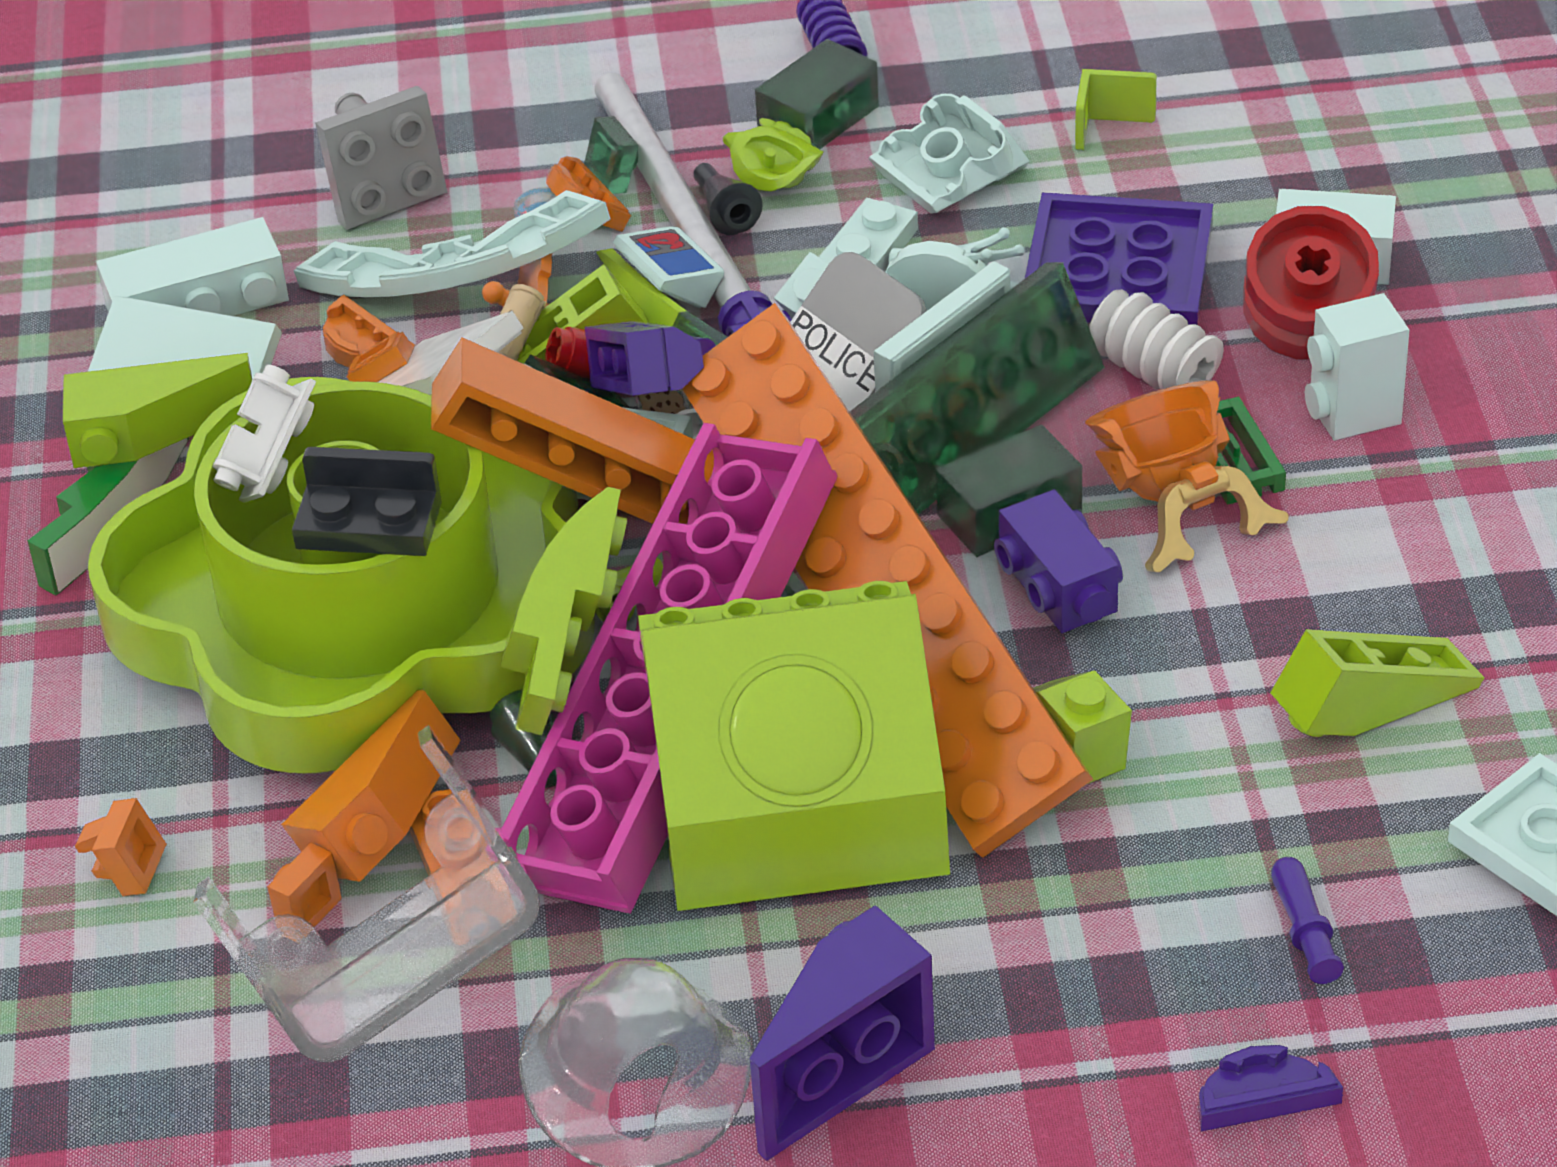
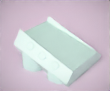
[869,93,1030,213]

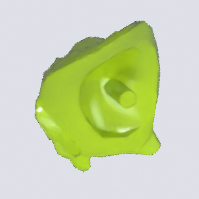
[722,118,824,192]

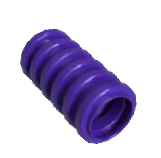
[796,0,868,78]

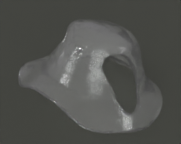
[518,958,754,1167]

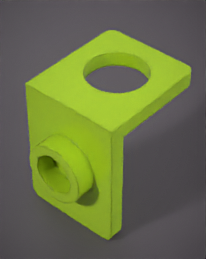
[1075,69,1157,150]

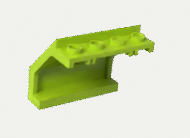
[638,581,950,911]

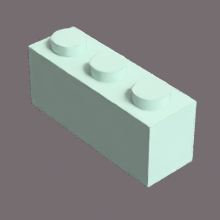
[96,217,289,316]

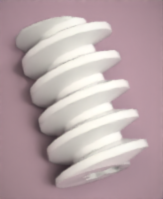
[1088,289,1224,390]

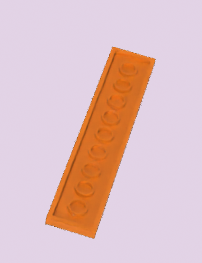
[682,303,1093,858]

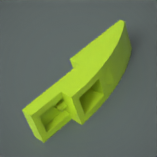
[500,487,627,735]

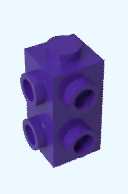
[994,489,1123,633]

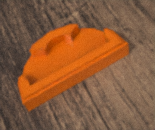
[546,156,631,232]
[323,294,416,368]

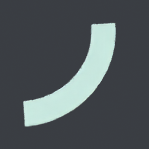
[293,190,611,297]

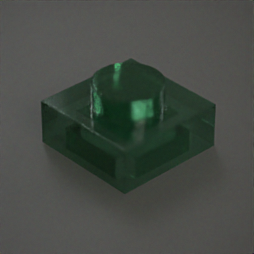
[584,116,638,194]

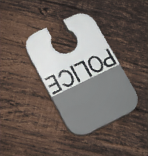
[790,252,927,424]

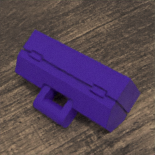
[584,321,716,396]

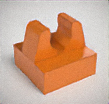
[75,798,167,896]

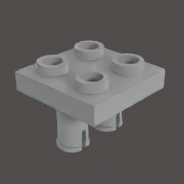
[315,86,447,230]

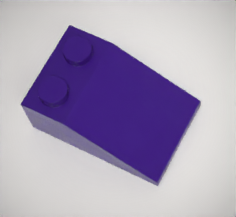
[750,905,935,1161]

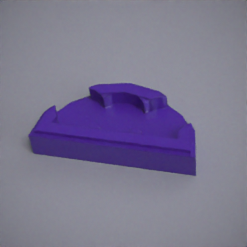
[1198,1045,1343,1132]

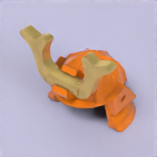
[1085,380,1289,572]

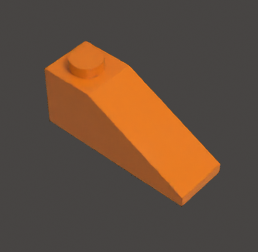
[281,690,461,882]

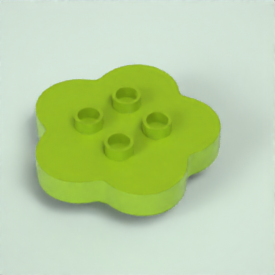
[88,377,595,774]

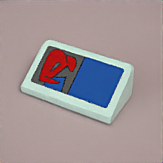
[613,226,724,308]

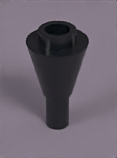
[693,163,763,235]

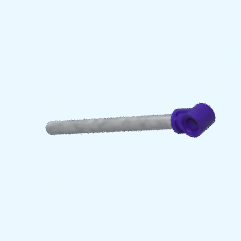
[594,73,792,338]

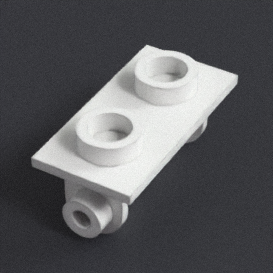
[213,365,316,503]

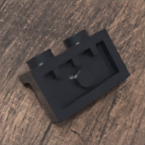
[292,447,442,556]

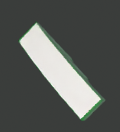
[27,437,189,596]

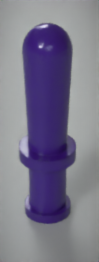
[1271,856,1344,984]

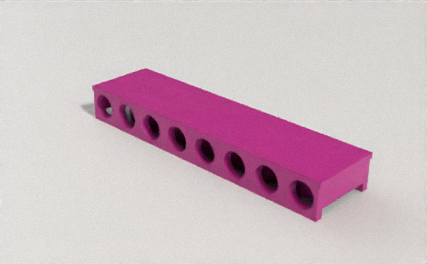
[491,423,838,914]

